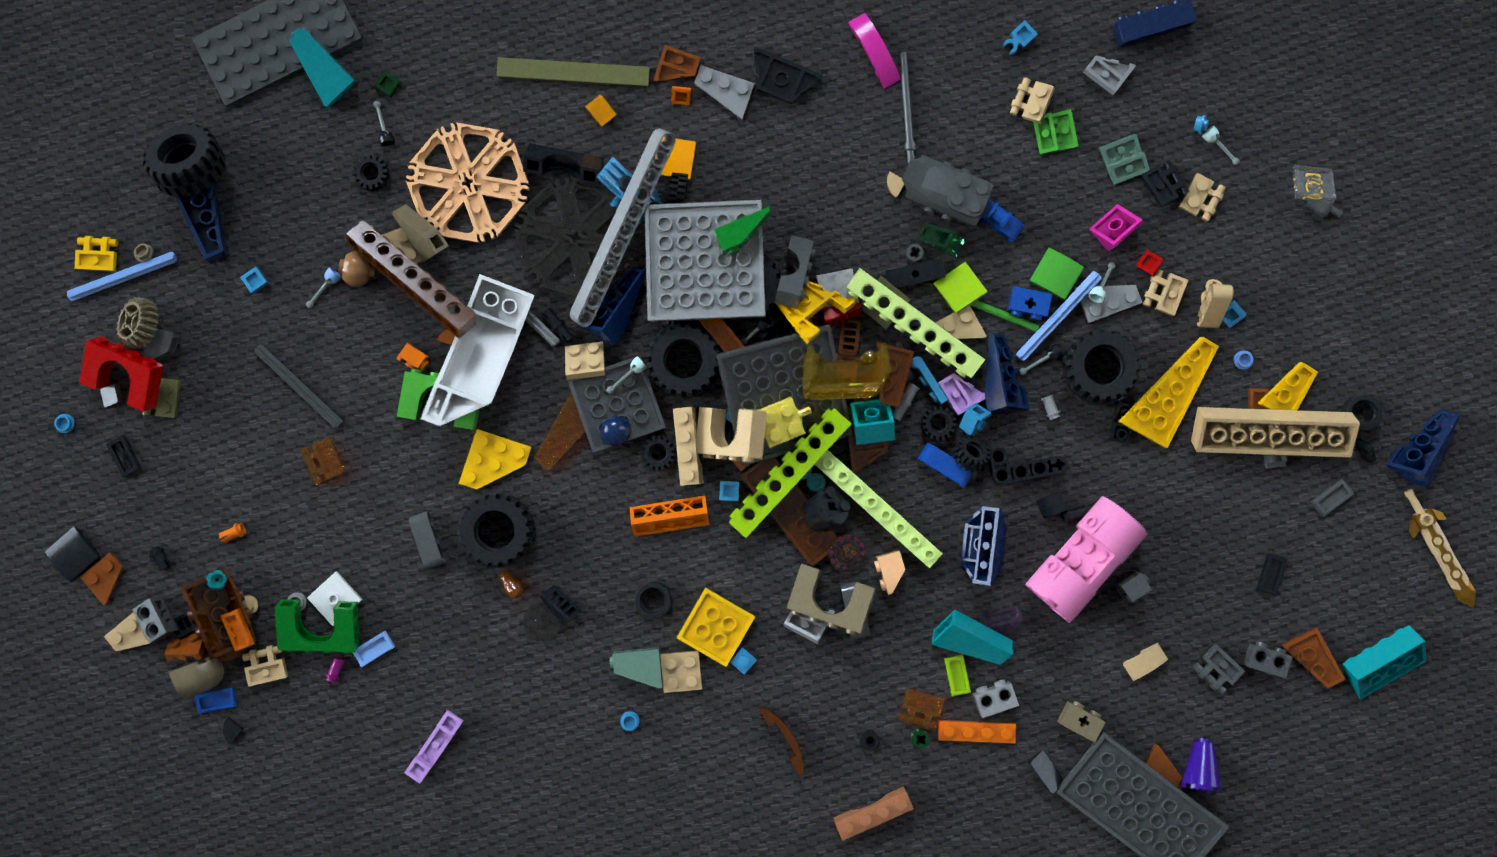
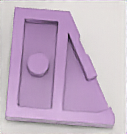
[938,373,985,416]

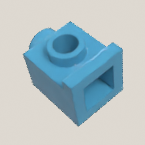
[959,403,992,436]

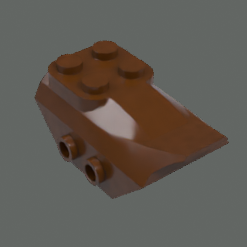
[181,570,256,663]

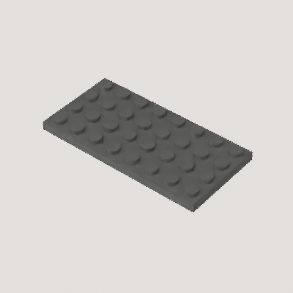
[191,0,363,107]
[1056,731,1229,857]

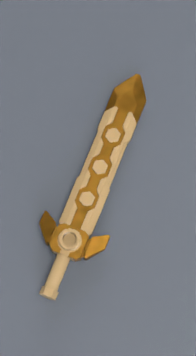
[1404,489,1476,607]

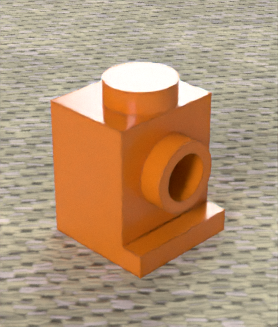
[396,343,430,371]

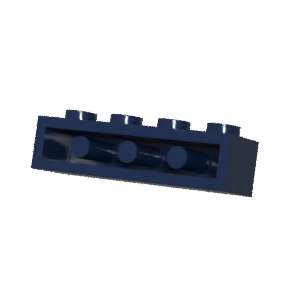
[1112,0,1197,48]

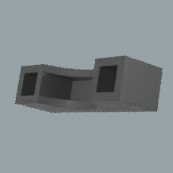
[774,235,815,309]

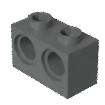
[1113,571,1152,602]
[132,596,179,643]
[1243,641,1293,679]

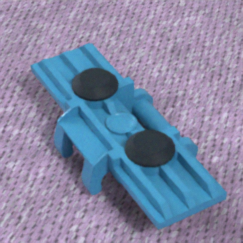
[596,157,663,227]

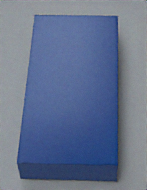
[195,687,238,714]

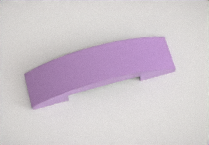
[404,710,464,784]

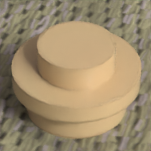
[242,595,259,614]

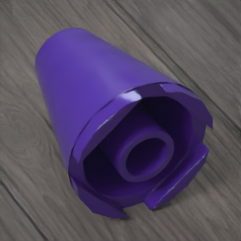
[1181,738,1221,793]

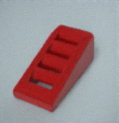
[823,303,862,327]

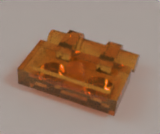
[301,437,346,485]
[898,688,944,730]

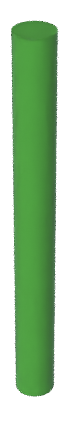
[970,300,1039,332]

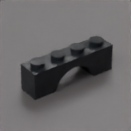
[523,143,604,186]

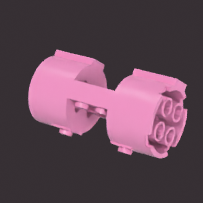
[1025,496,1148,623]

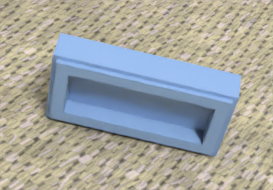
[353,630,395,668]

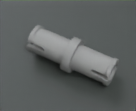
[892,382,920,421]

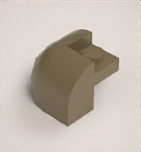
[169,657,224,699]

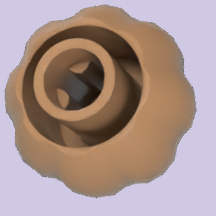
[338,251,376,287]

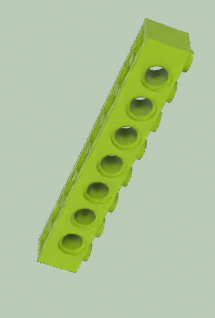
[729,408,851,538]

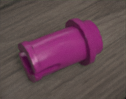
[325,657,345,683]

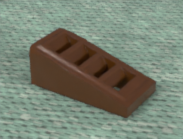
[837,318,861,356]

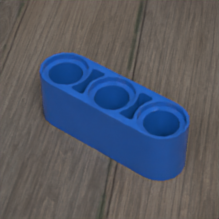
[917,442,974,488]

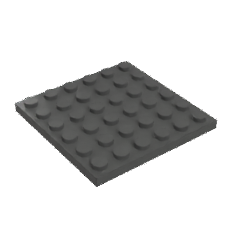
[716,325,852,466]

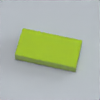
[944,654,971,696]

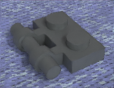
[1193,644,1245,694]

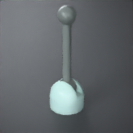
[1202,126,1240,165]
[1088,262,1116,303]
[607,356,647,394]

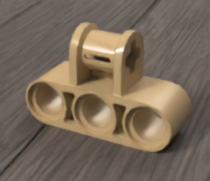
[1197,279,1233,328]

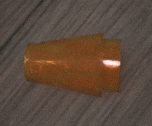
[498,570,524,599]

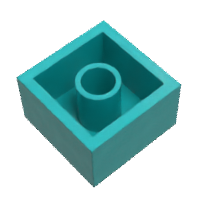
[850,399,895,445]

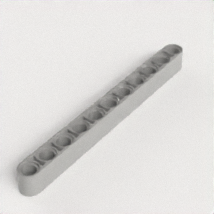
[570,129,676,327]

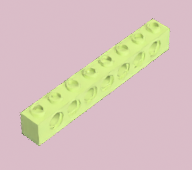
[846,268,985,378]
[814,450,942,568]

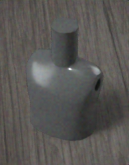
[1305,189,1343,218]

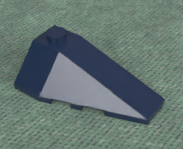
[579,268,646,345]
[1386,410,1460,488]

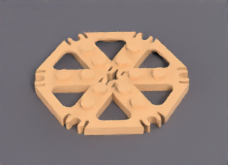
[406,122,530,243]

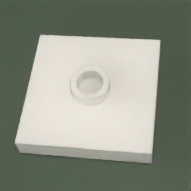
[307,572,363,626]

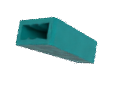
[289,28,357,108]
[932,610,1013,665]

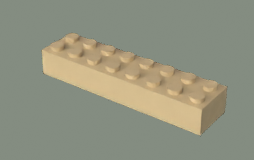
[1191,407,1360,457]

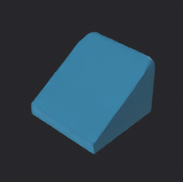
[1223,300,1246,329]

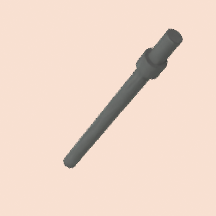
[899,52,916,163]

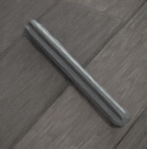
[254,345,343,428]

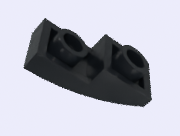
[1109,400,1134,444]

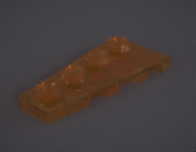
[534,392,585,471]

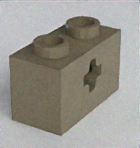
[1057,700,1106,742]

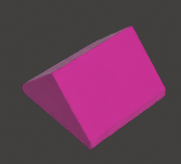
[1089,204,1143,251]

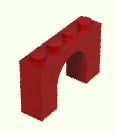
[79,336,164,412]

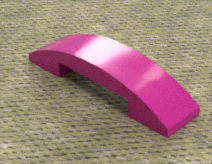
[848,13,901,89]

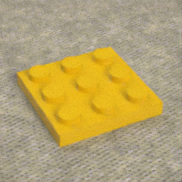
[677,587,755,667]

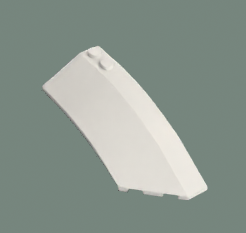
[421,274,535,426]

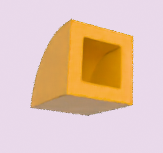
[585,95,617,126]

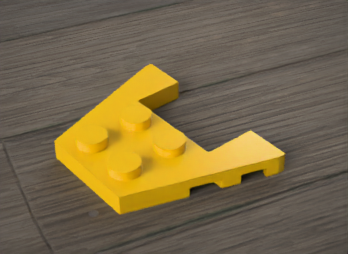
[776,281,856,344]

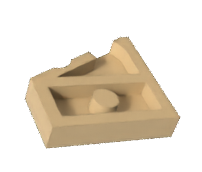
[936,305,987,339]
[104,612,150,651]

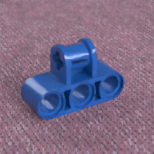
[979,199,1024,242]

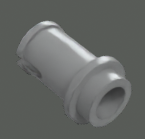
[1041,395,1061,420]

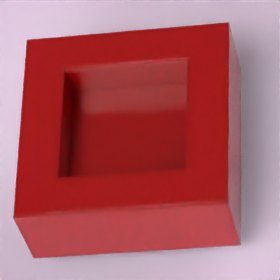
[1136,250,1164,277]

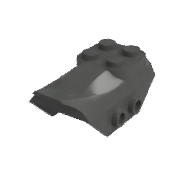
[902,155,993,226]

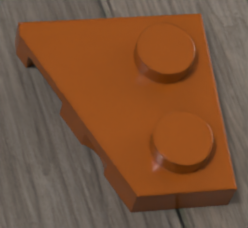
[80,552,124,605]

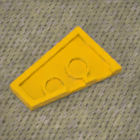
[1258,362,1318,410]

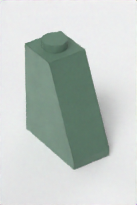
[609,647,663,688]

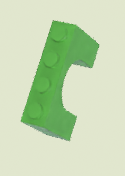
[397,369,480,430]

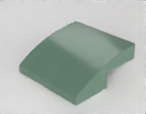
[1099,134,1150,184]

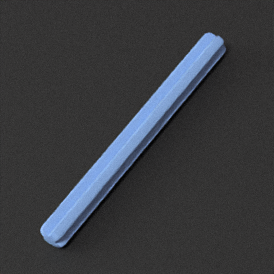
[67,252,177,301]
[1016,271,1102,361]

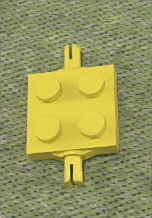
[758,397,812,448]

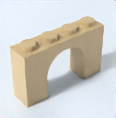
[697,407,767,462]

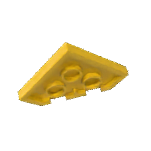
[459,429,532,489]

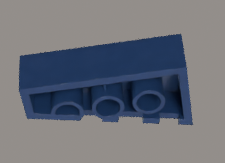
[175,182,229,264]

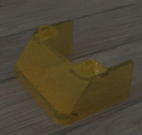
[803,343,892,400]

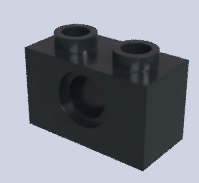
[757,305,796,341]

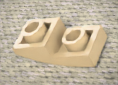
[1123,643,1168,681]

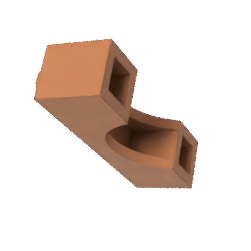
[834,786,914,840]

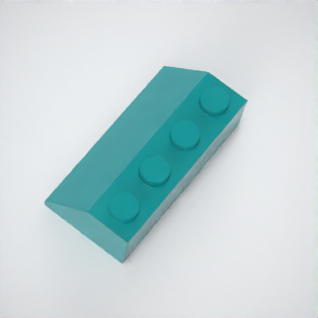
[1343,625,1426,700]

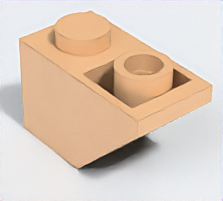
[874,550,905,595]

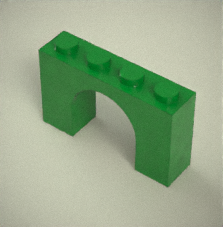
[275,599,360,654]

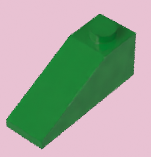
[714,207,771,255]

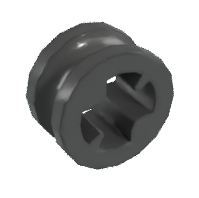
[906,244,924,262]

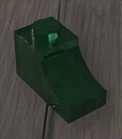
[916,222,965,258]

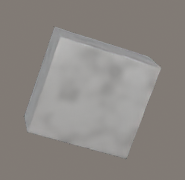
[816,269,859,310]

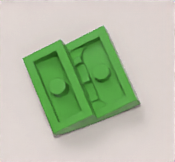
[1033,109,1079,155]
[1030,248,1084,301]

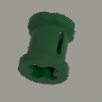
[911,728,930,748]

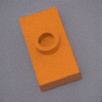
[220,608,255,652]

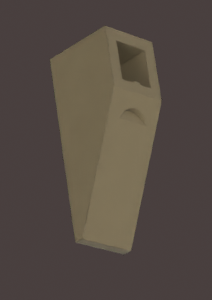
[391,204,448,262]

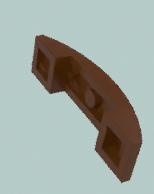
[759,705,803,776]

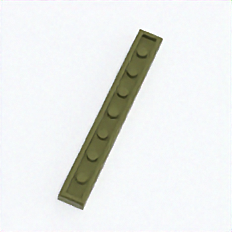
[497,57,650,87]

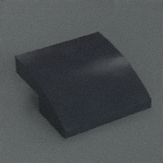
[45,526,101,583]

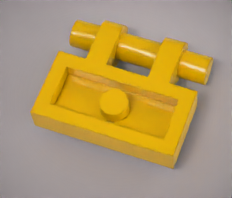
[75,236,118,272]

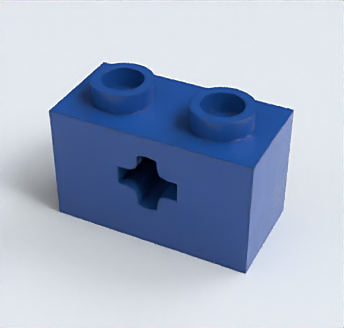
[1007,286,1052,321]

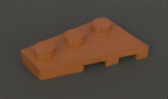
[1281,627,1346,688]

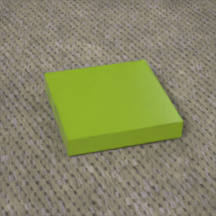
[934,262,988,314]

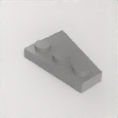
[694,65,754,120]
[1074,285,1143,323]

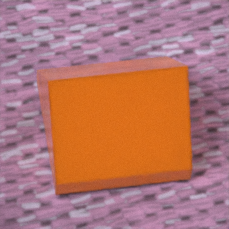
[671,86,692,106]

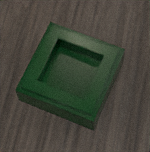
[374,71,402,98]

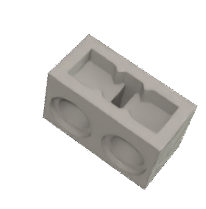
[972,680,1019,718]

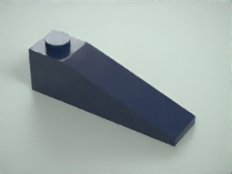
[985,333,1029,414]

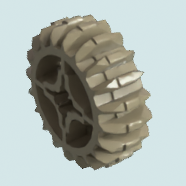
[116,297,160,349]

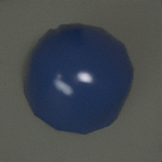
[600,416,632,446]

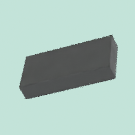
[1311,479,1354,517]

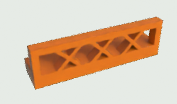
[630,496,710,537]

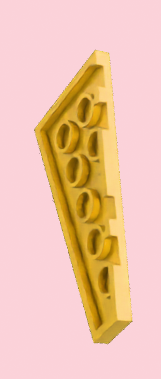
[1118,337,1219,448]

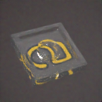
[1292,165,1336,203]

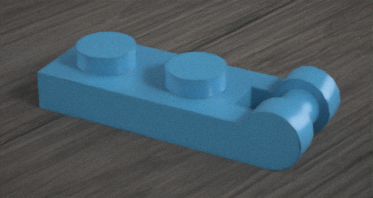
[910,356,948,405]

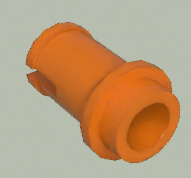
[219,523,246,544]

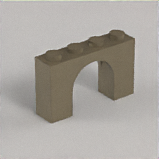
[787,564,877,636]

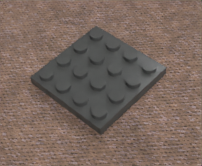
[567,356,666,453]

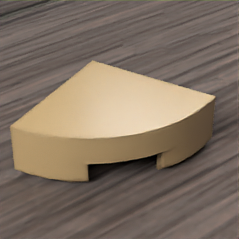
[887,171,904,198]

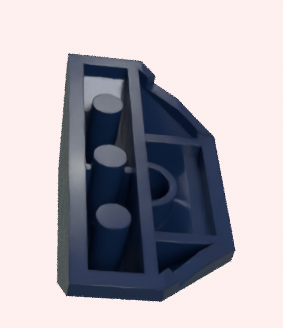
[961,506,1007,586]

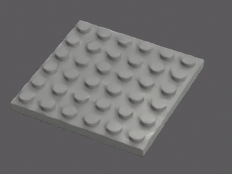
[645,200,765,322]

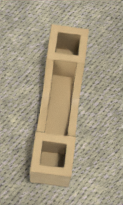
[673,407,704,486]

